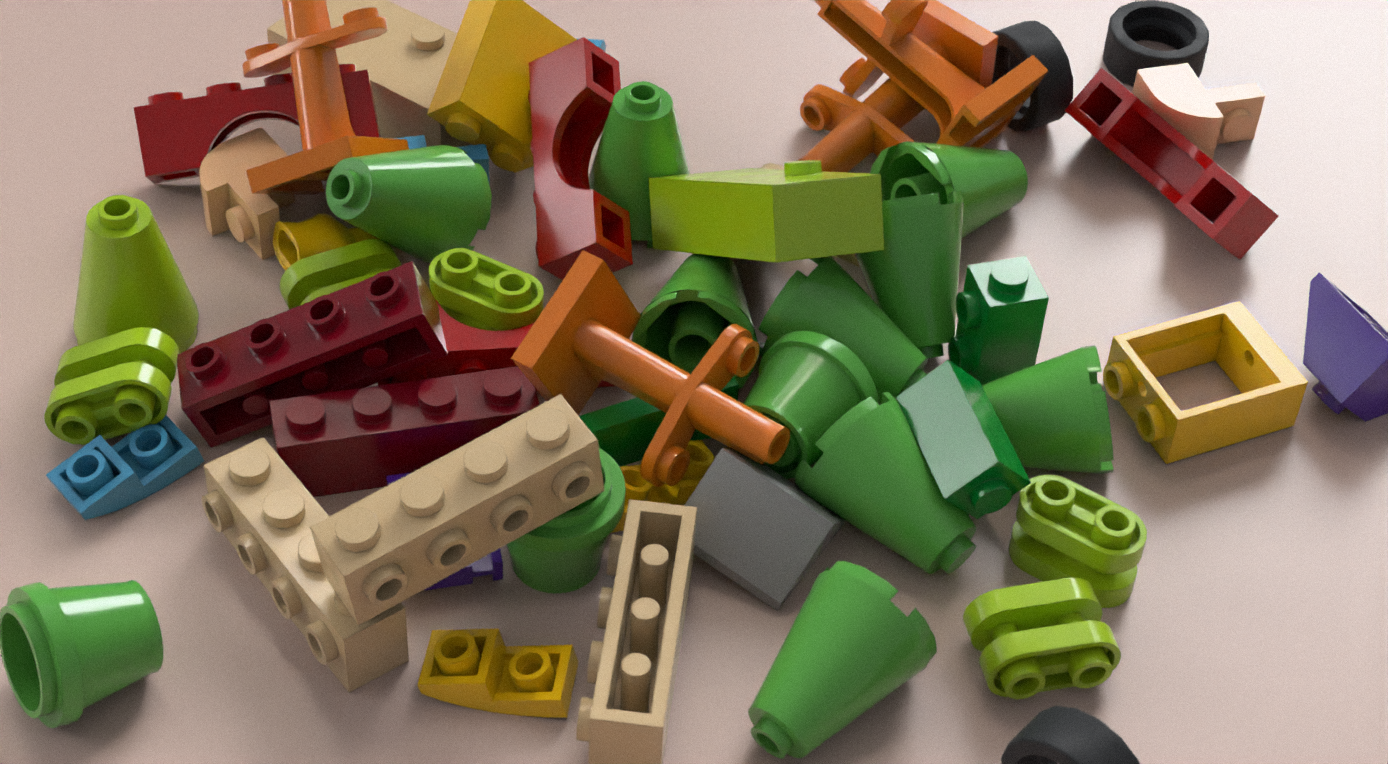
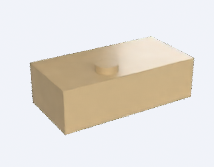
[267,0,472,147]

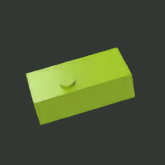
[649,160,884,263]

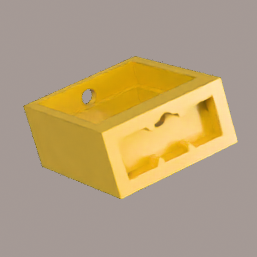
[1103,301,1308,464]

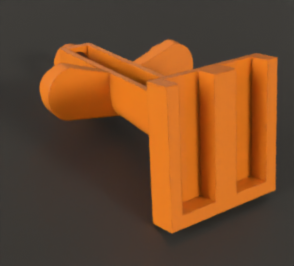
[242,0,409,195]
[797,0,998,172]
[814,0,1049,148]
[511,250,790,487]

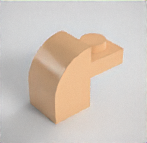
[1132,63,1265,160]
[199,127,295,260]

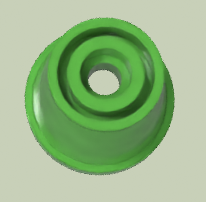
[743,331,879,479]
[507,448,625,594]
[0,580,163,728]

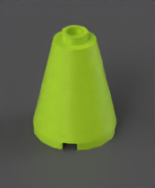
[73,195,199,353]

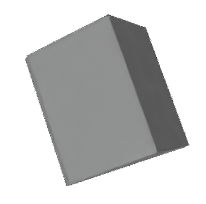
[684,447,845,611]

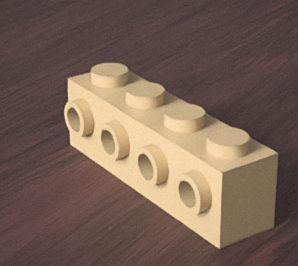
[310,394,605,625]
[201,437,409,693]
[576,499,697,764]

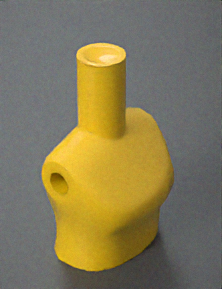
[273,213,390,271]

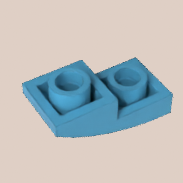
[46,415,204,520]

